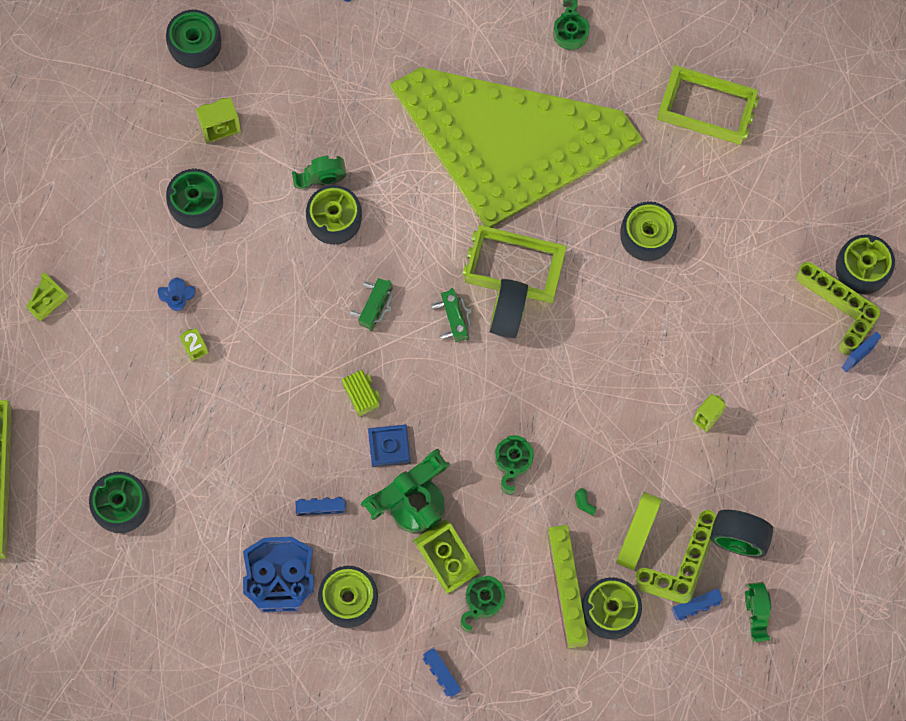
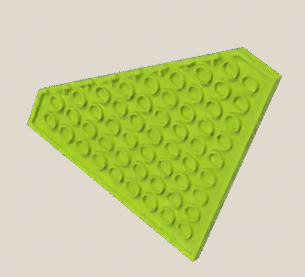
[390,67,643,228]

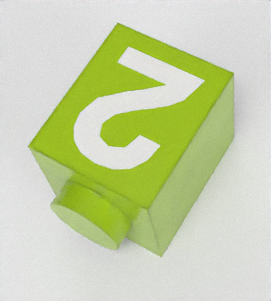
[179,328,208,362]

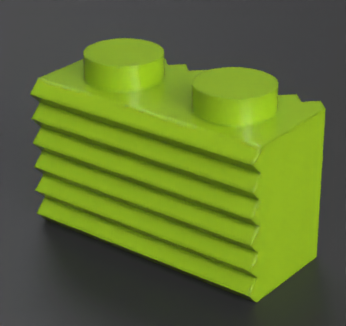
[342,369,381,417]
[692,393,726,432]

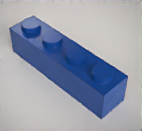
[295,497,345,516]
[671,589,723,621]
[423,647,461,699]

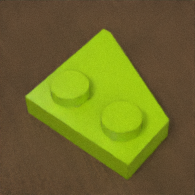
[26,272,69,322]

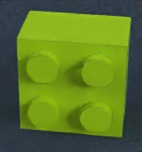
[195,97,241,144]

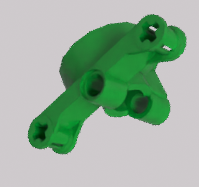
[361,449,451,534]

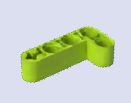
[616,491,662,571]

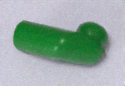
[574,488,597,516]

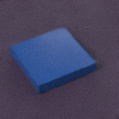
[841,331,881,372]
[368,424,411,467]

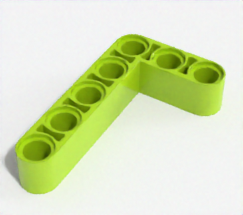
[796,262,880,355]
[635,510,716,604]

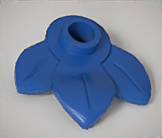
[157,277,195,311]

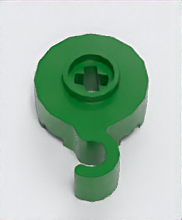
[553,0,590,50]
[292,156,347,189]
[495,435,534,495]
[460,575,505,633]
[745,582,771,642]

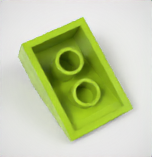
[412,519,480,594]

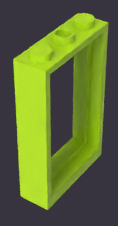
[657,65,759,145]
[462,225,567,304]

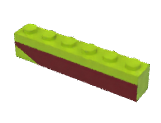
[547,525,588,649]

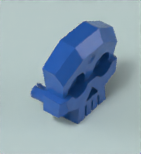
[243,537,314,613]

